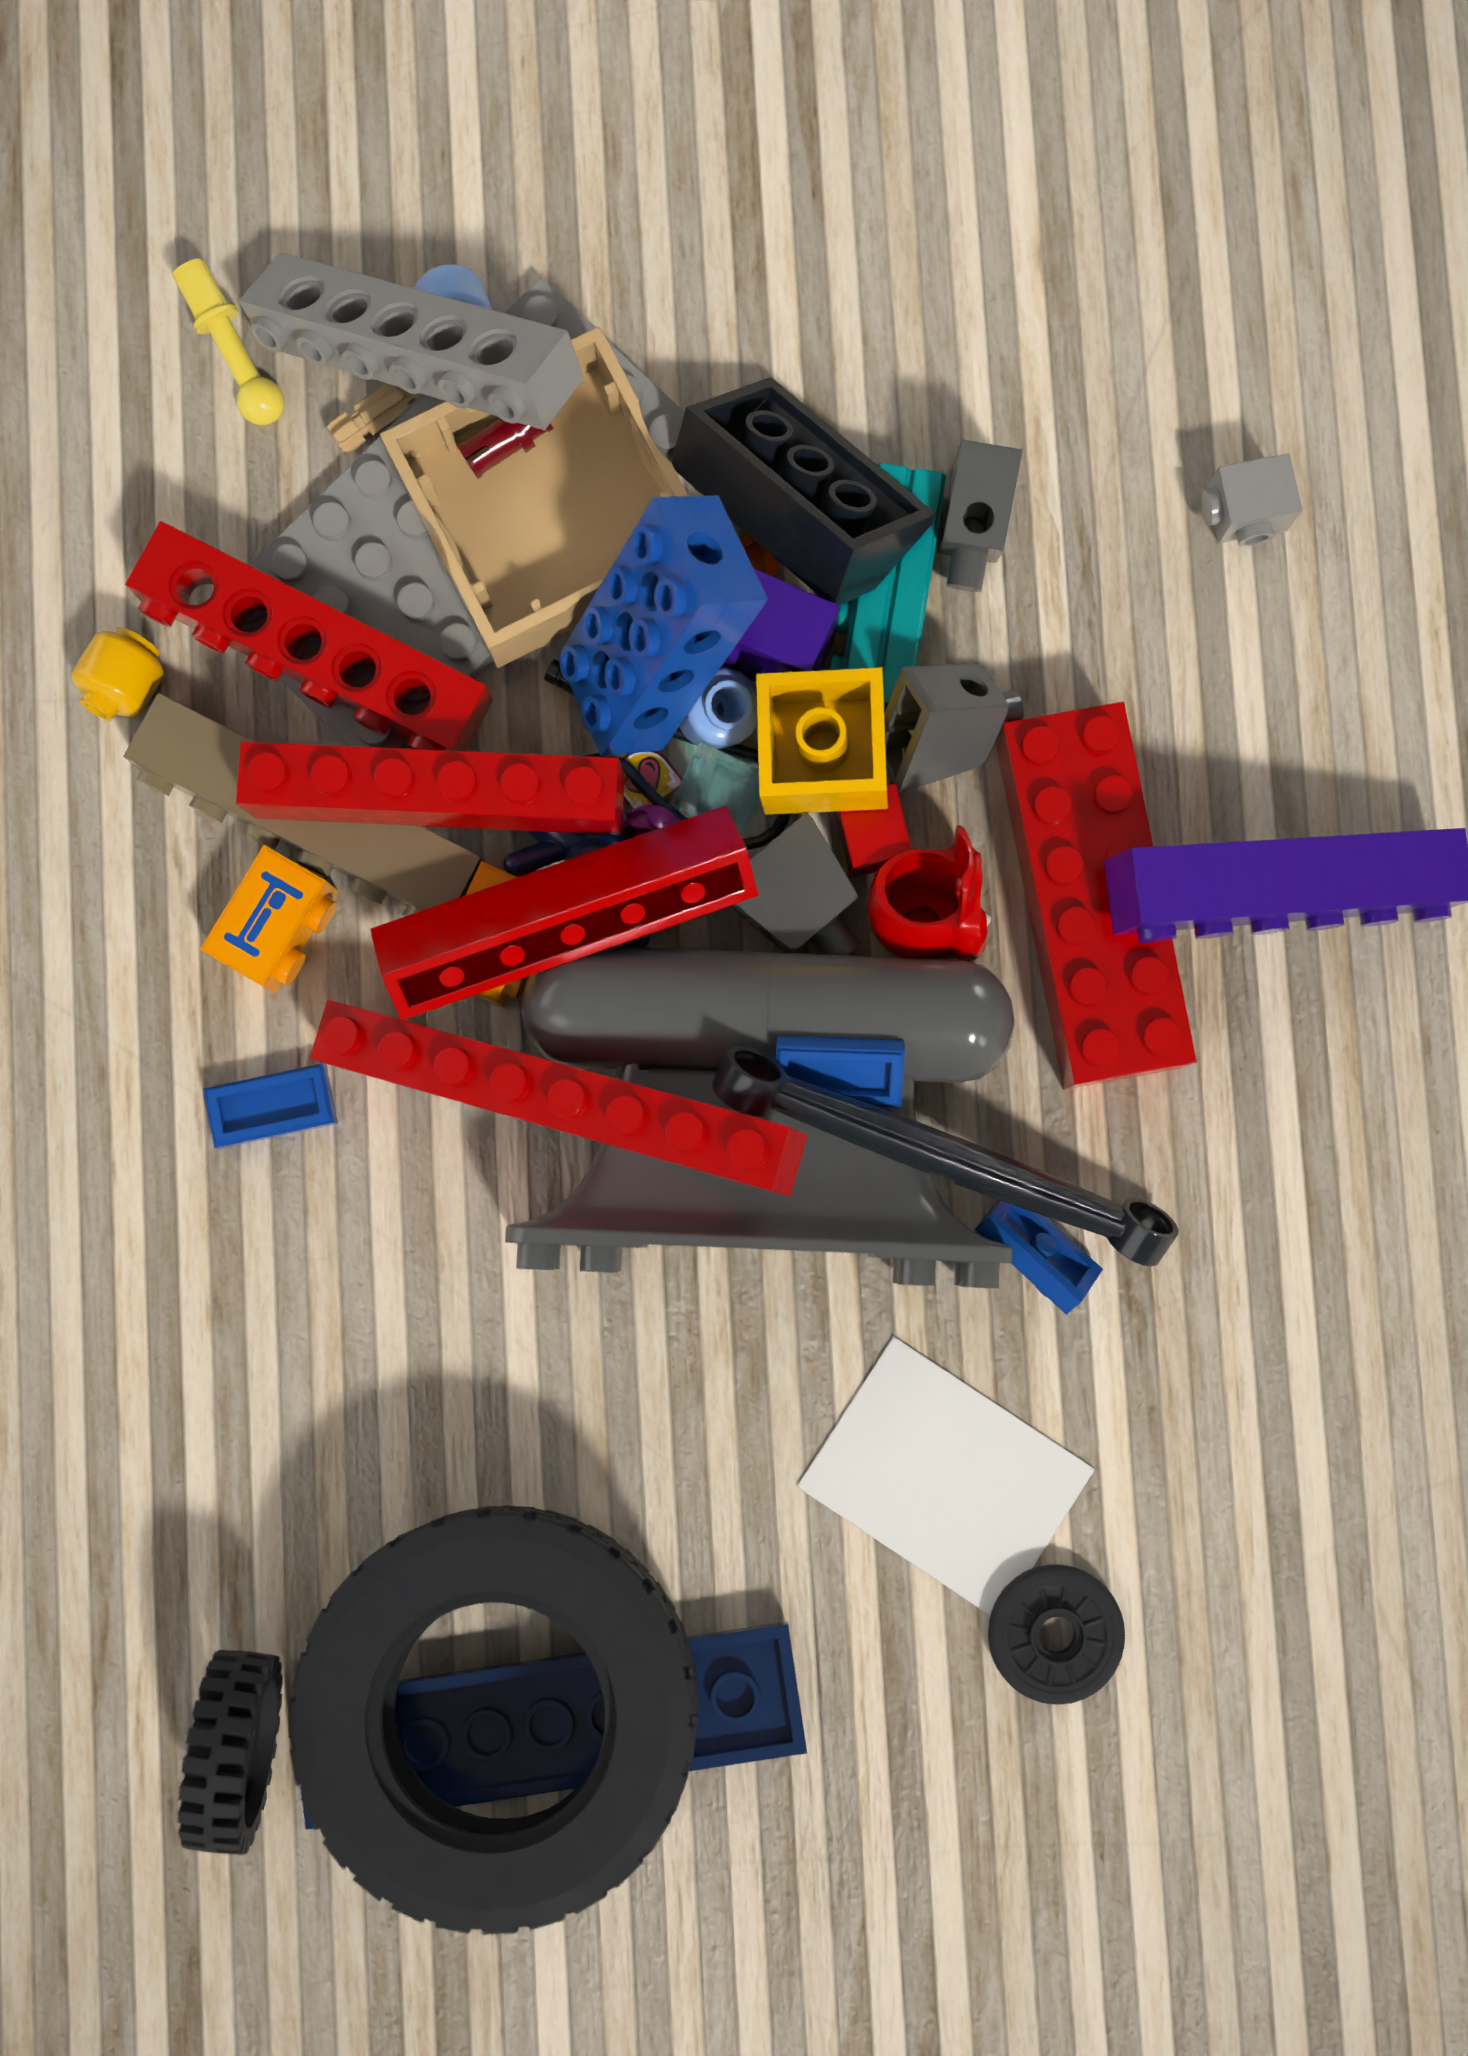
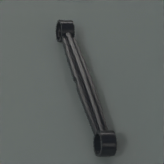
[712,1046,1179,1266]

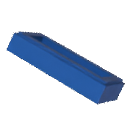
[776,1036,905,1107]
[203,1063,338,1149]

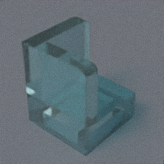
[674,742,760,836]

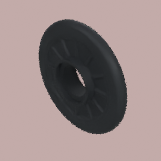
[988,1564,1125,1705]

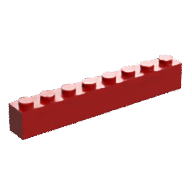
[309,999,808,1197]

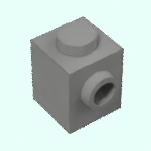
[1201,453,1302,547]

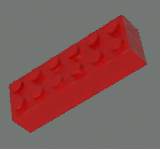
[995,701,1197,1090]

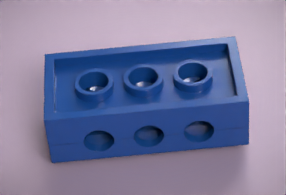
[558,496,768,756]

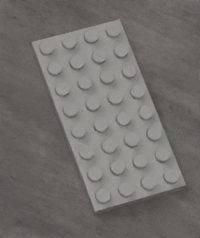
[242,277,685,749]

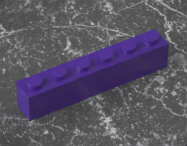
[1104,828,1468,943]

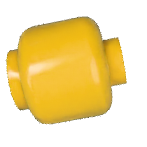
[71,627,164,721]

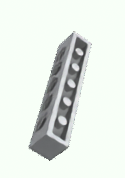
[239,252,584,431]

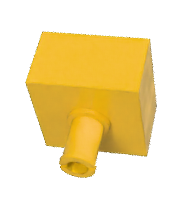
[756,667,888,815]

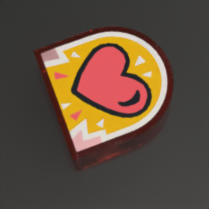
[623,751,687,810]

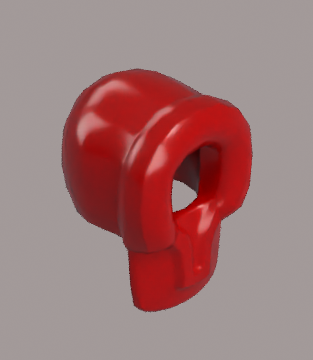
[867,825,987,961]

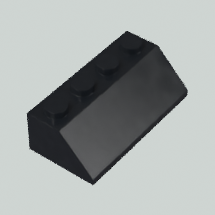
[672,377,936,606]

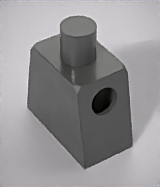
[938,439,1023,592]
[885,663,1024,793]
[729,812,861,955]

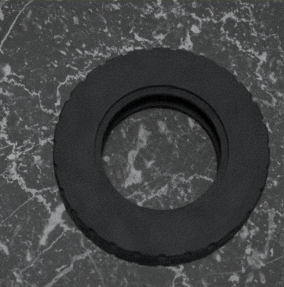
[289,1505,699,1935]

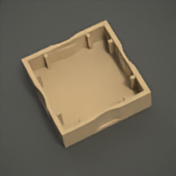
[380,326,688,668]

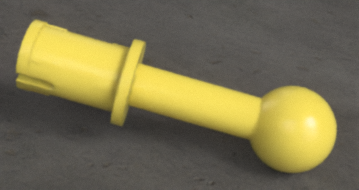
[172,259,285,426]

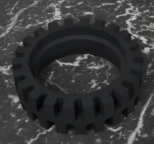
[178,1649,283,1855]

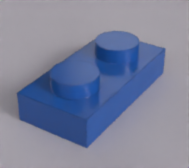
[975,1200,1103,1315]

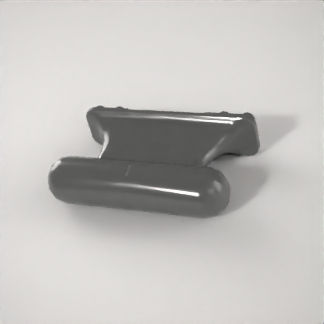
[505,946,1015,1289]

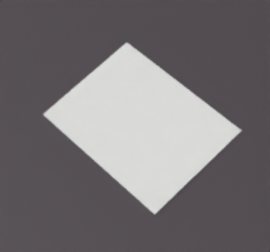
[797,1336,1095,1615]

